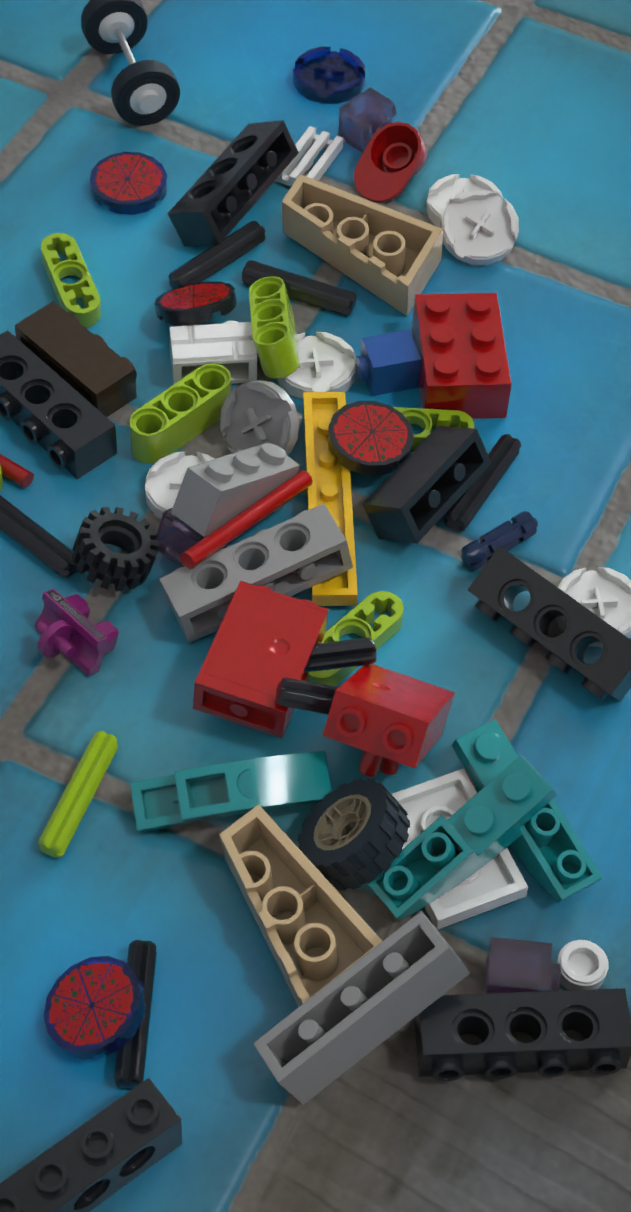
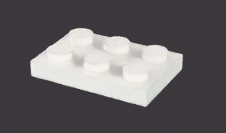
[391,768,528,930]

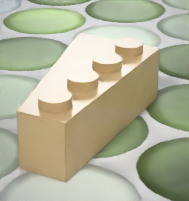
[282,174,443,316]
[219,804,382,1007]

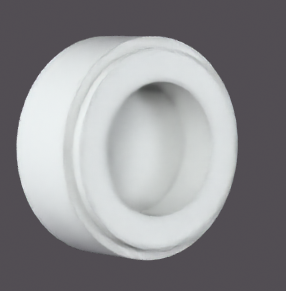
[556,940,609,990]

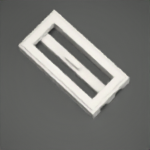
[275,126,343,187]

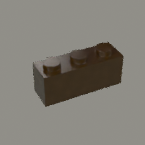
[15,301,137,417]

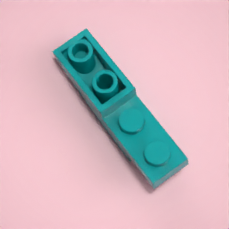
[452,719,603,903]
[130,751,332,832]
[367,755,557,921]

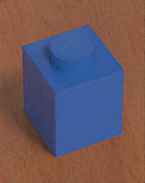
[355,330,422,396]

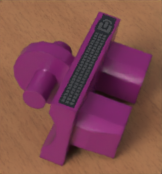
[35,588,119,676]

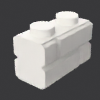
[169,321,257,385]

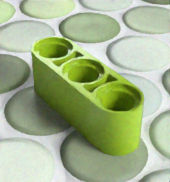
[249,276,299,379]
[129,363,231,464]

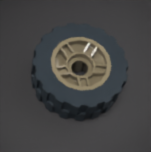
[297,778,410,891]

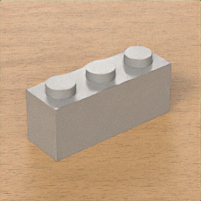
[171,442,300,537]

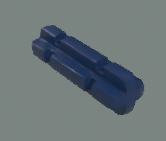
[461,511,538,570]

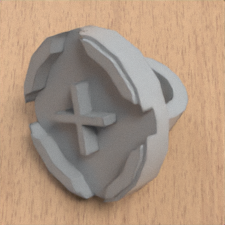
[220,380,302,456]

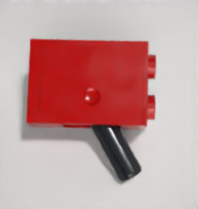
[193,581,376,738]
[276,664,455,777]

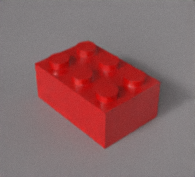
[412,293,512,419]

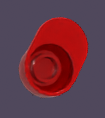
[354,122,427,202]

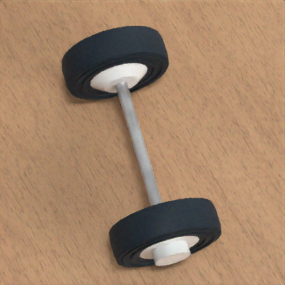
[81,0,180,126]

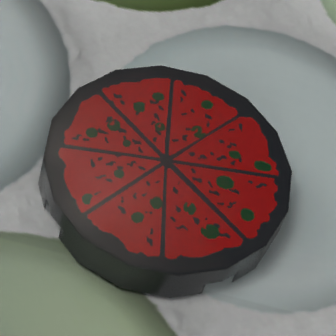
[155,282,237,325]
[327,401,414,475]

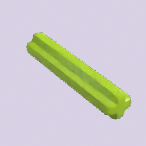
[38,731,118,858]

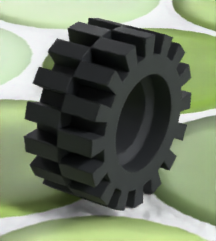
[72,507,160,591]

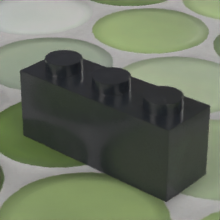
[362,426,492,544]

